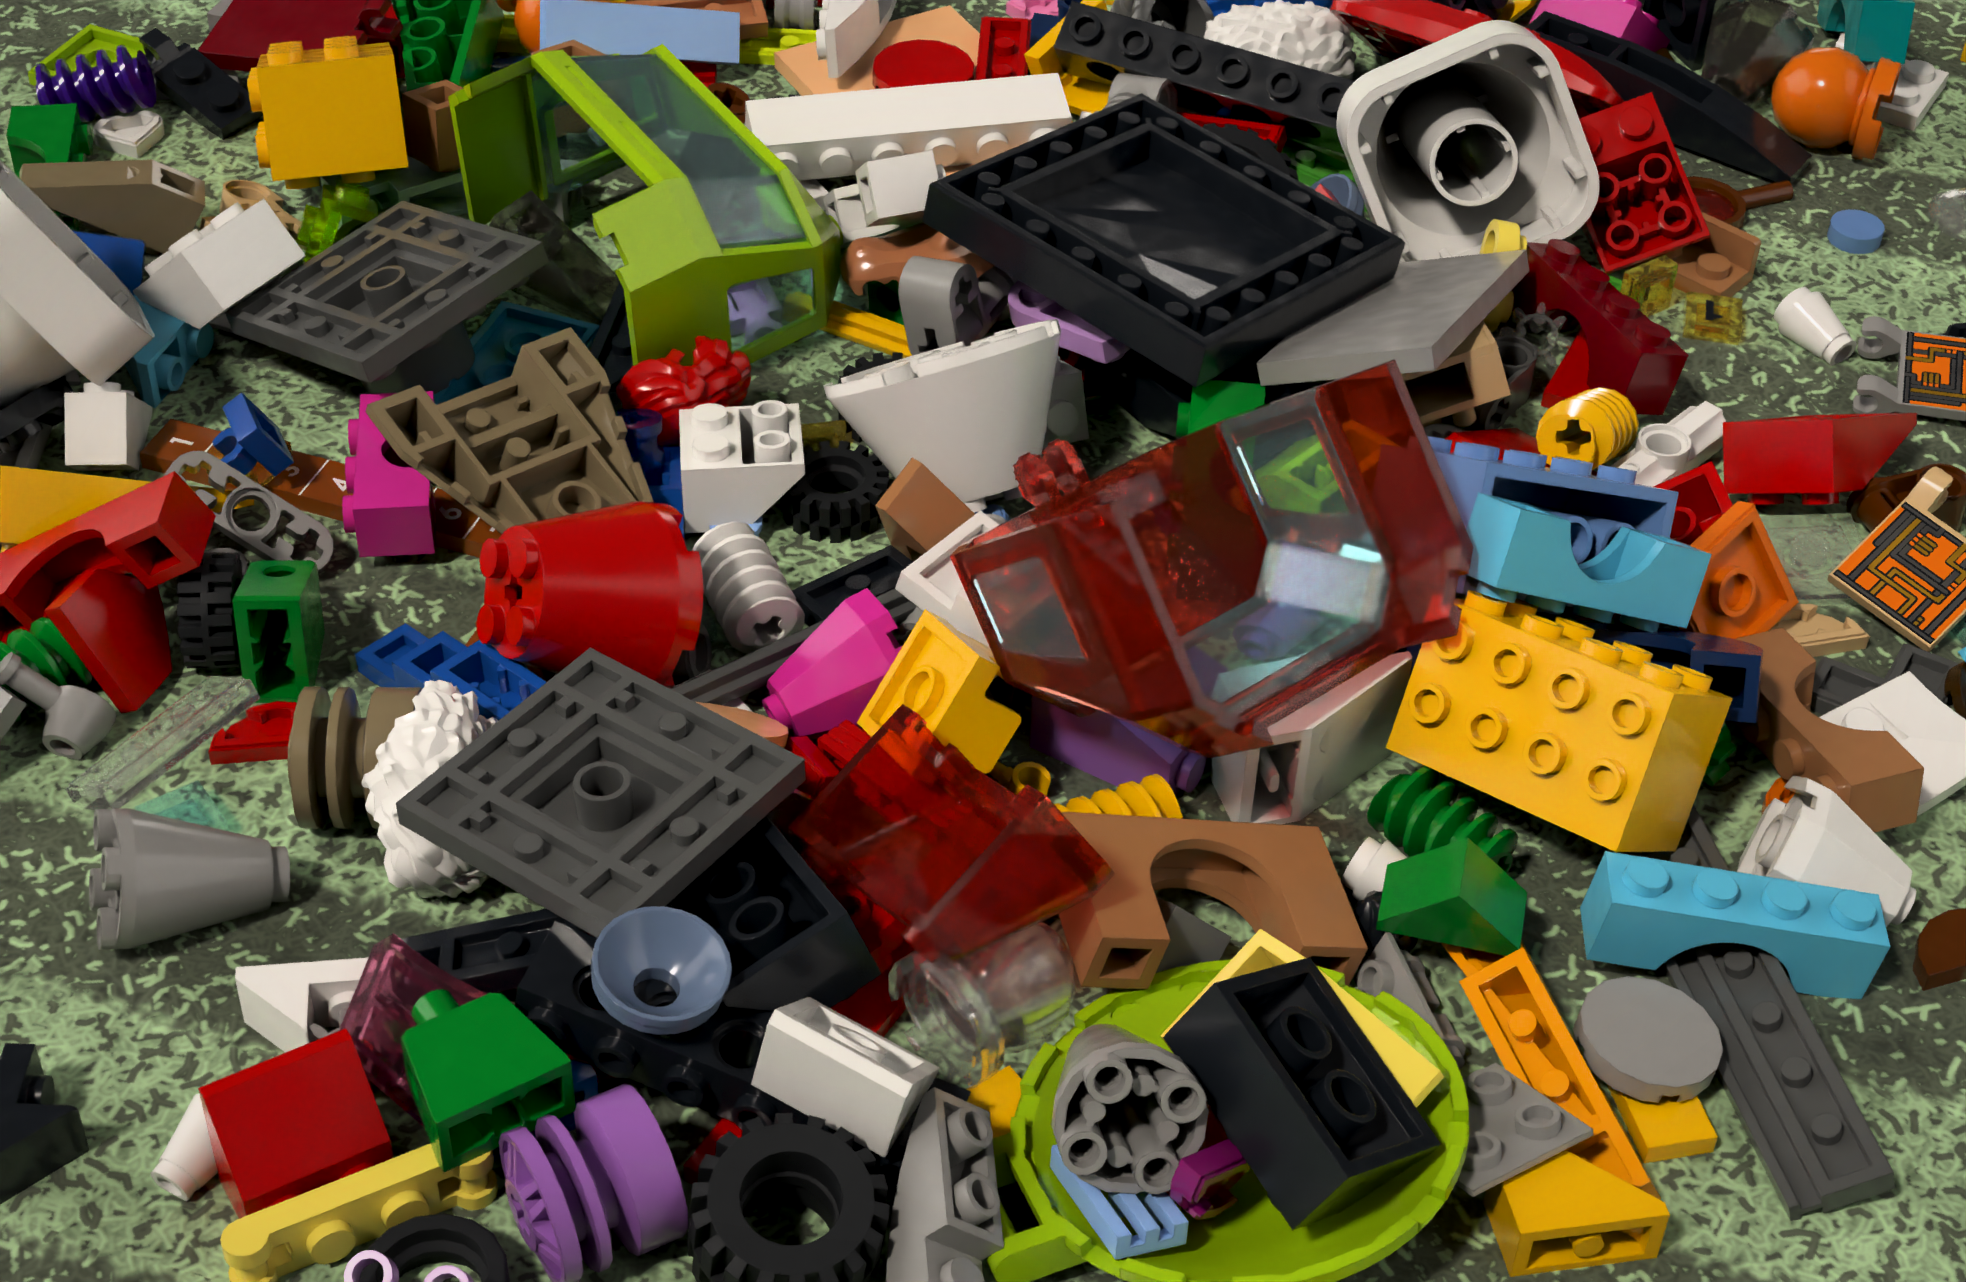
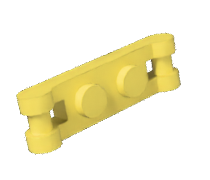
[220,1143,498,1282]

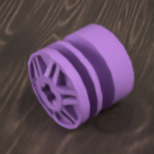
[499,1084,688,1282]

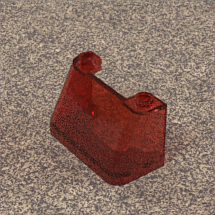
[788,704,1114,965]

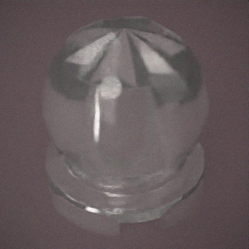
[888,909,1076,1089]

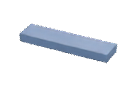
[540,0,740,65]

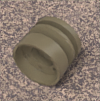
[287,686,423,829]

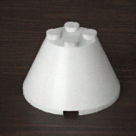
[824,319,1061,513]

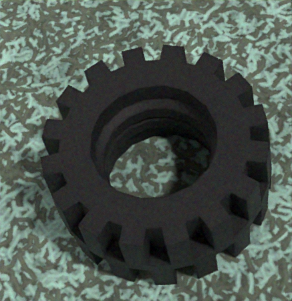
[177,552,244,668]

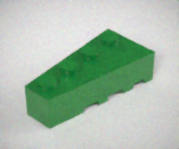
[396,0,504,92]

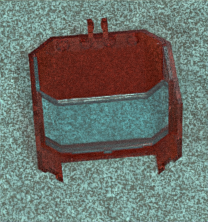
[950,359,1473,758]

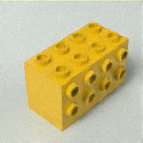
[247,36,409,189]
[1385,590,1733,852]

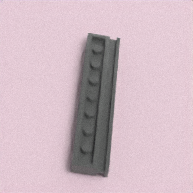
[1601,804,1895,1221]

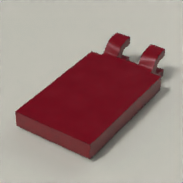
[198,0,403,72]

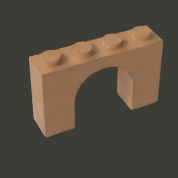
[1042,812,1368,989]

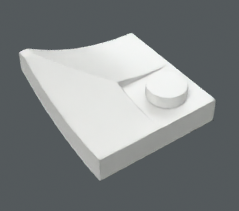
[1819,671,1966,816]

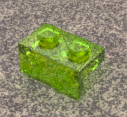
[296,179,378,262]

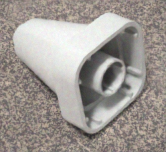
[1336,20,1600,263]

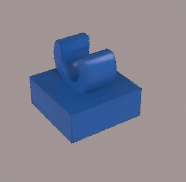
[212,392,294,476]

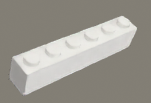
[745,73,1072,181]

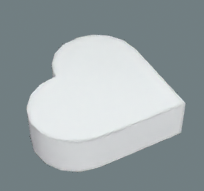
[93,110,164,159]

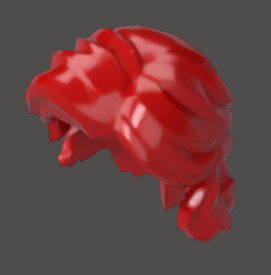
[616,336,751,447]

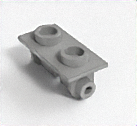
[1353,932,1466,1070]

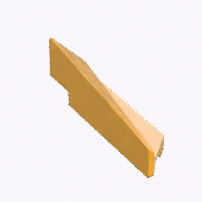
[1441,939,1661,1199]

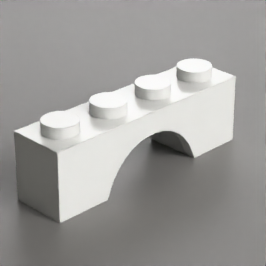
[823,150,946,249]

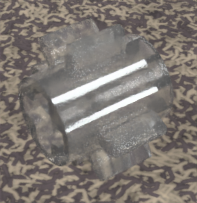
[1499,302,1571,370]

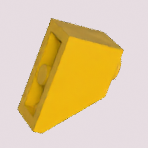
[1483,1150,1670,1277]

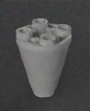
[89,808,290,950]
[1051,1024,1208,1194]

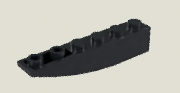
[1526,11,1812,183]

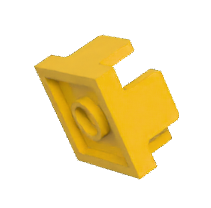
[857,609,1025,790]

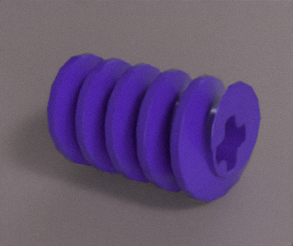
[35,45,156,122]

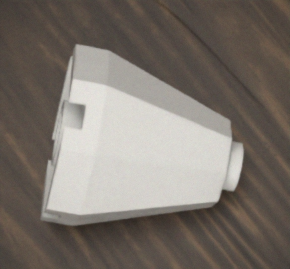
[1737,776,1916,927]

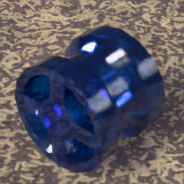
[615,408,665,474]

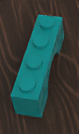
[1817,0,1915,64]

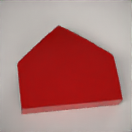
[44,569,172,713]

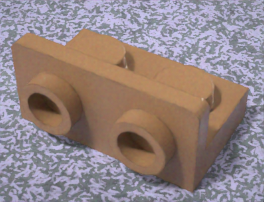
[1631,211,1761,308]

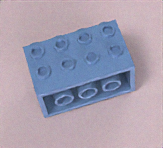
[1362,434,1679,619]

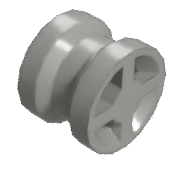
[774,0,818,30]

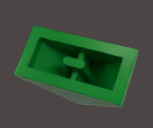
[1376,838,1528,956]

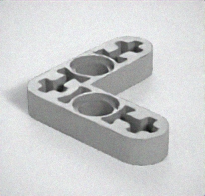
[122,451,333,589]

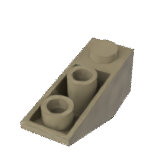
[19,160,205,255]

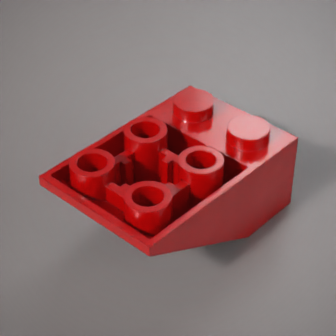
[1579,92,1711,275]

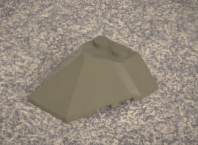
[365,327,654,534]

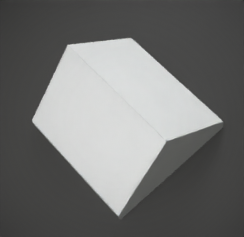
[751,997,940,1158]

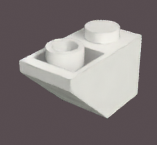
[64,382,152,471]

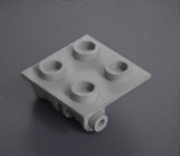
[1456,1062,1593,1197]

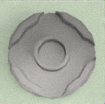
[1573,976,1723,1103]

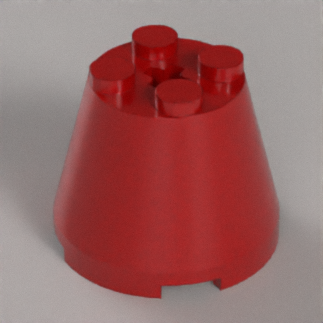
[476,501,703,689]

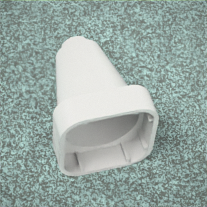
[0,159,155,410]

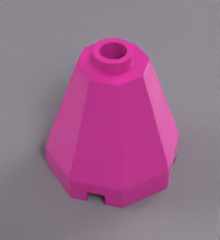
[762,588,903,740]

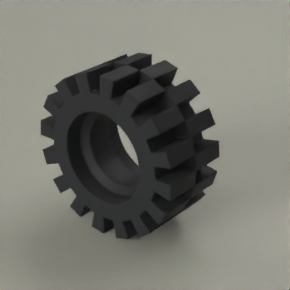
[781,441,889,543]

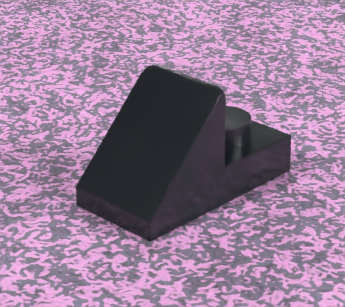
[0,1043,89,1204]

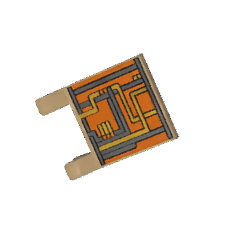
[1827,466,1966,652]

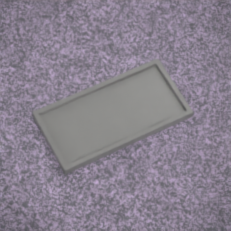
[1256,249,1529,386]

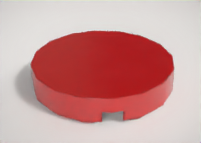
[873,39,974,89]

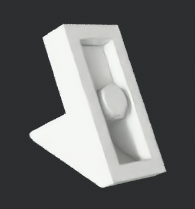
[235,956,391,1053]

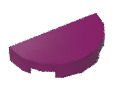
[1170,1139,1250,1220]

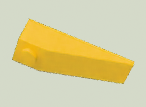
[0,465,254,552]

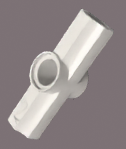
[1611,401,1726,487]

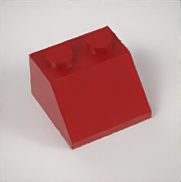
[198,1028,394,1219]

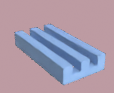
[1050,1144,1189,1260]

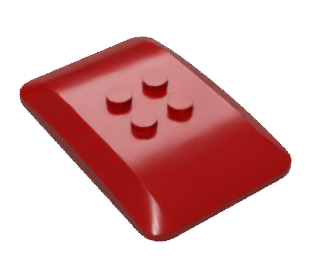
[1330,0,1625,118]

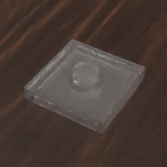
[1760,513,1864,609]

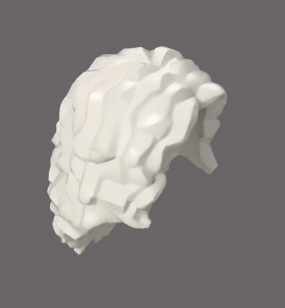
[1204,0,1356,80]
[361,680,498,898]

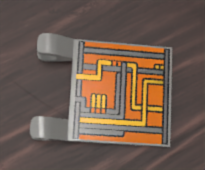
[1852,316,1966,421]

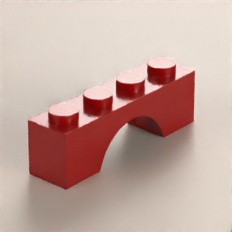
[0,471,216,644]

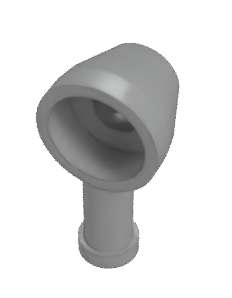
[0,652,117,760]

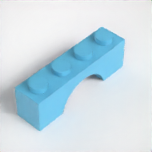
[1454,492,1712,632]
[1580,851,1890,999]

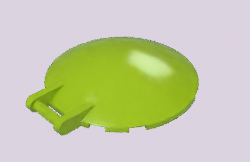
[987,959,1469,1282]

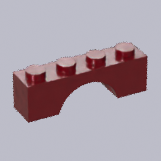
[1511,239,1689,415]

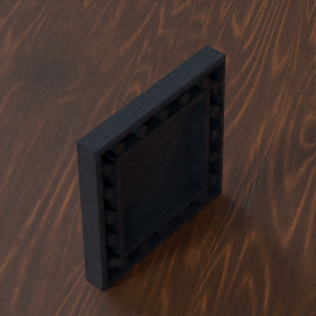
[922,93,1405,387]

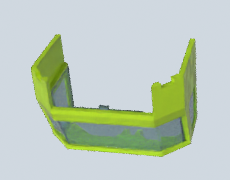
[448,44,843,366]

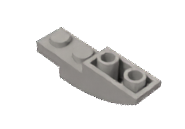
[886,1087,1004,1282]

